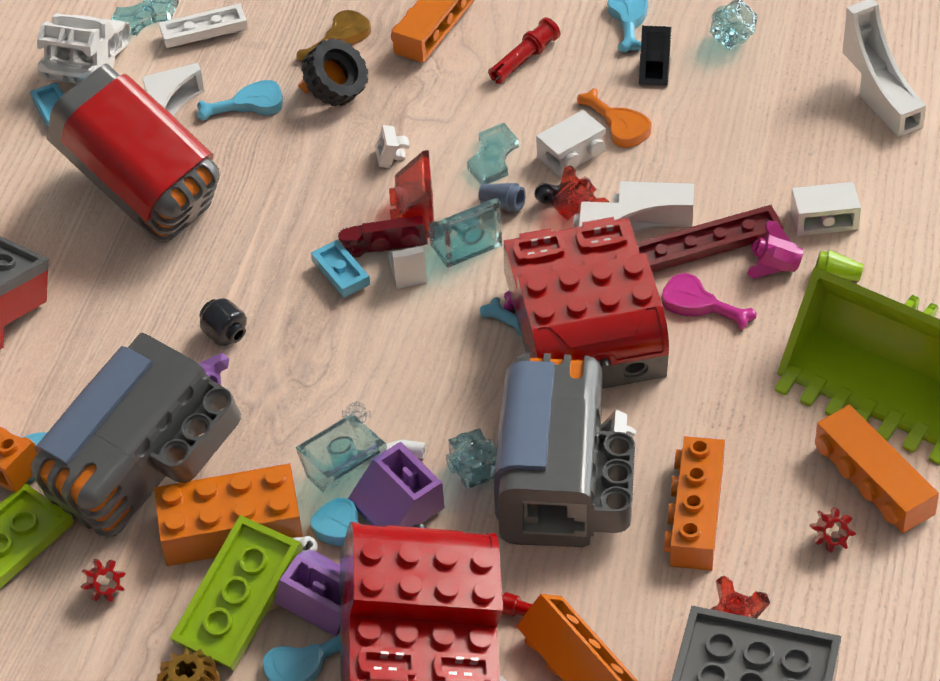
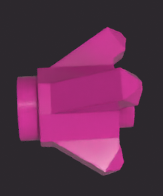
[747,221,803,278]

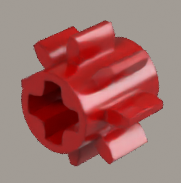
[809,507,856,553]
[80,559,126,602]

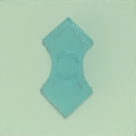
[111,0,179,36]
[467,123,519,185]

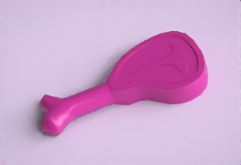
[661,273,757,330]

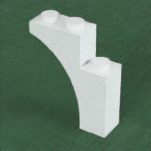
[842,0,927,137]
[142,63,205,116]
[574,181,694,233]

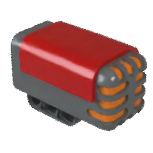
[46,63,220,242]

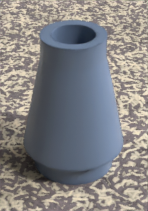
[478,183,526,213]

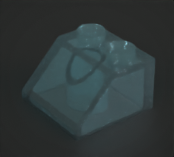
[429,198,502,268]
[295,413,387,493]

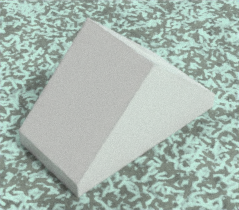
[387,246,427,289]

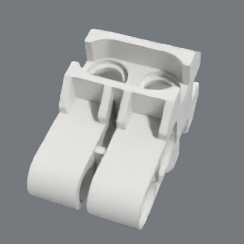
[37,13,131,84]

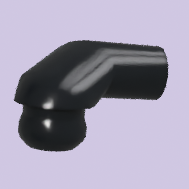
[534,182,575,204]

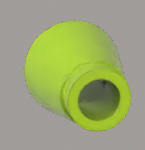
[815,249,864,282]

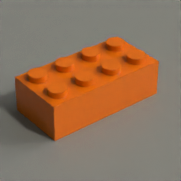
[154,463,303,566]

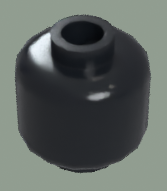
[199,298,247,346]

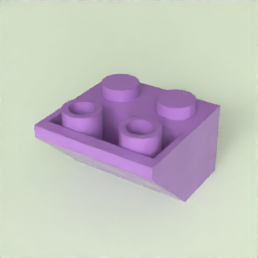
[348,441,445,527]
[274,549,340,637]

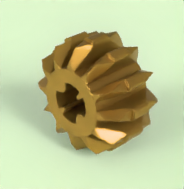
[157,647,220,681]

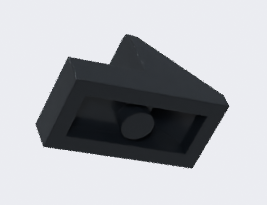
[639,25,672,85]

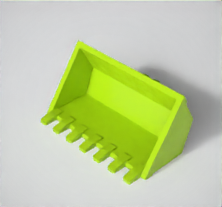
[775,266,940,465]

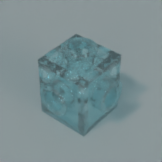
[709,0,758,49]
[446,428,496,490]

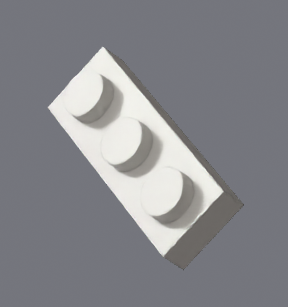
[159,4,248,48]

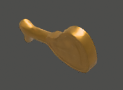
[296,10,371,61]

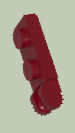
[338,215,428,258]

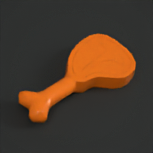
[577,88,652,148]

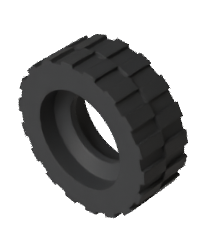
[301,38,368,106]

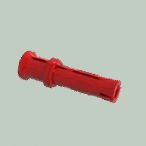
[488,17,561,84]

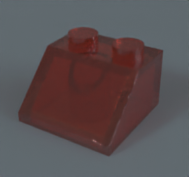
[389,150,435,238]

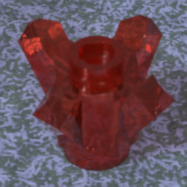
[551,165,609,221]
[710,576,770,619]

